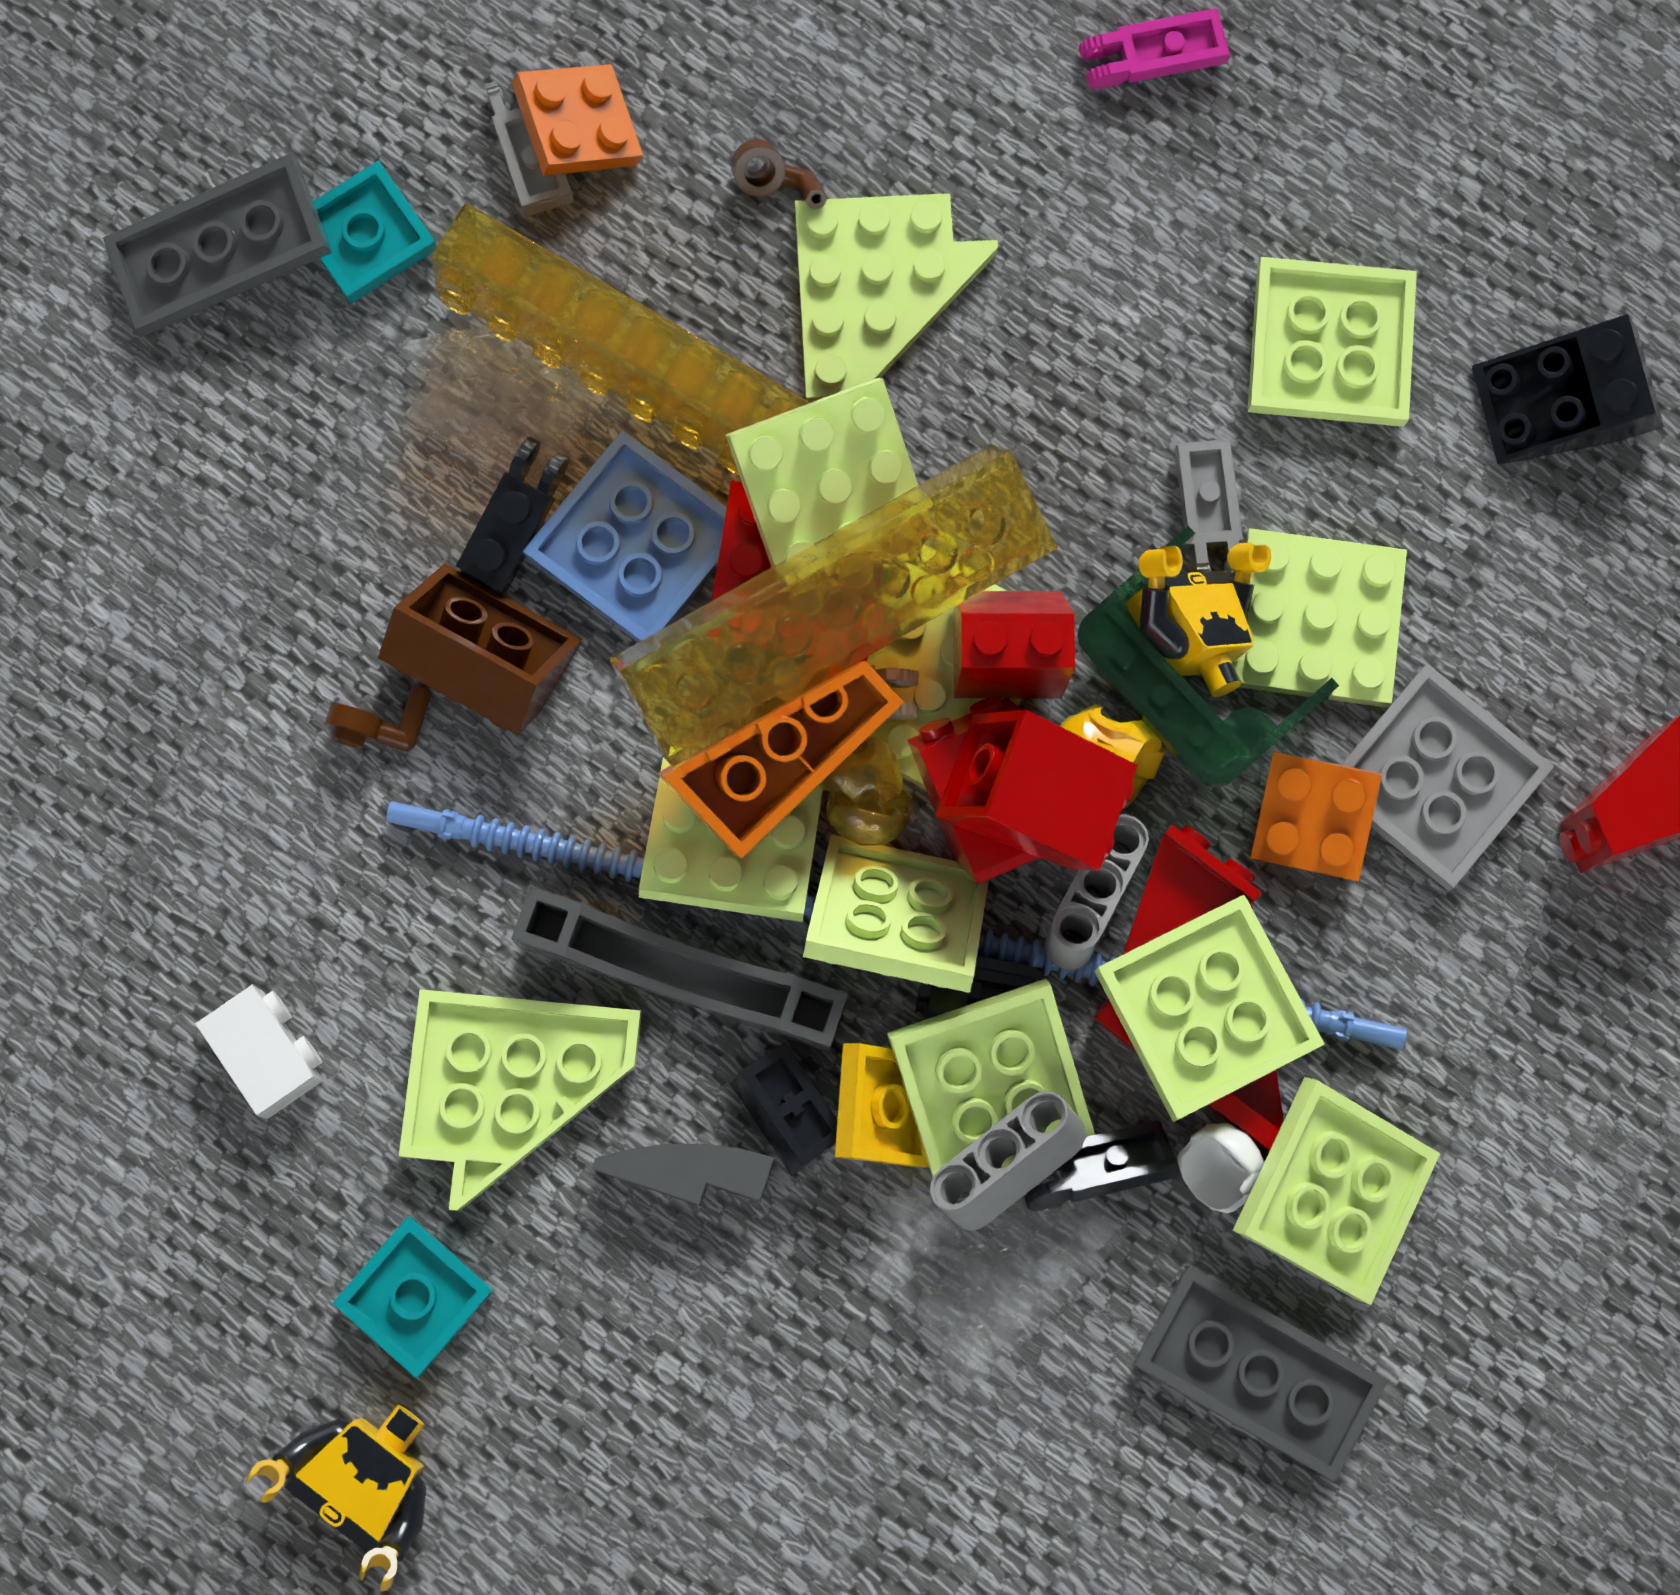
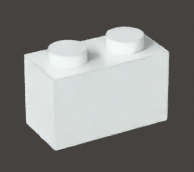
[195,985,323,1119]

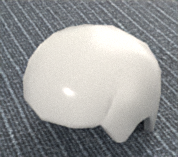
[1178,1123,1264,1213]

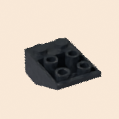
[1472,314,1664,465]

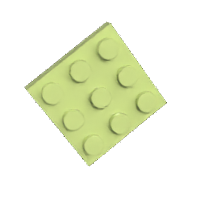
[1248,257,1417,427]
[725,378,935,592]
[1232,528,1407,708]
[639,741,825,922]
[803,835,989,993]
[1094,895,1325,1122]
[887,979,1095,1178]
[1233,1077,1440,1305]

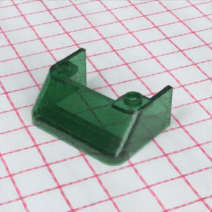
[1076,526,1339,787]

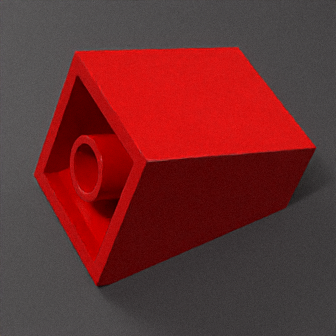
[953,591,1075,699]
[907,696,1040,884]
[935,710,1138,870]
[1559,714,1680,873]

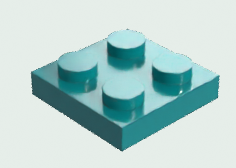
[313,160,438,305]
[332,1216,495,1379]

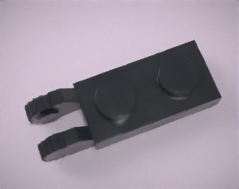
[456,436,570,592]
[1024,1120,1179,1212]

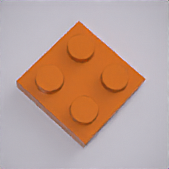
[512,64,643,176]
[1250,751,1382,882]

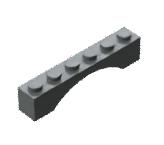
[511,886,848,1053]

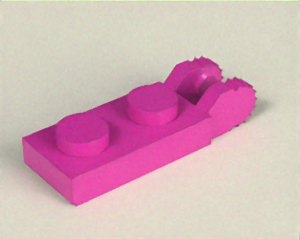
[1078,8,1230,89]

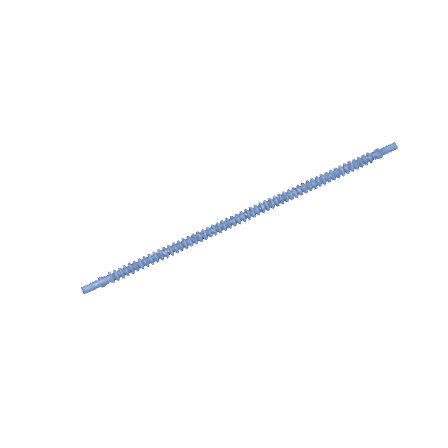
[386,801,1407,1050]

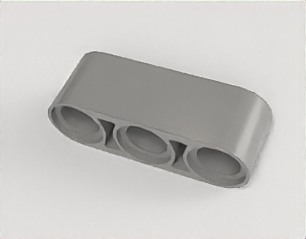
[1044,814,1149,970]
[930,1091,1086,1231]

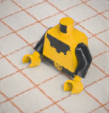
[1125,542,1271,697]
[245,1405,427,1591]

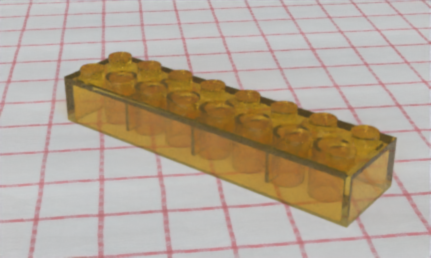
[431,202,811,475]
[609,445,1058,767]

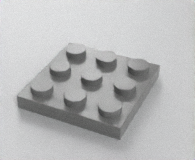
[1341,663,1554,891]

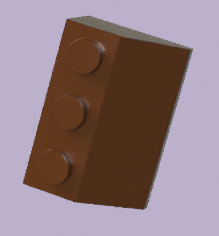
[378,563,582,735]

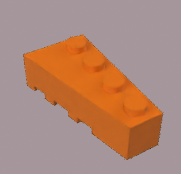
[657,661,904,859]

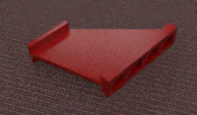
[1092,825,1284,1154]

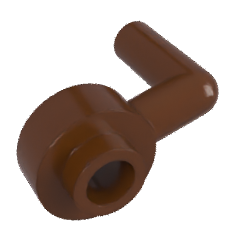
[731,139,827,209]
[324,686,432,751]

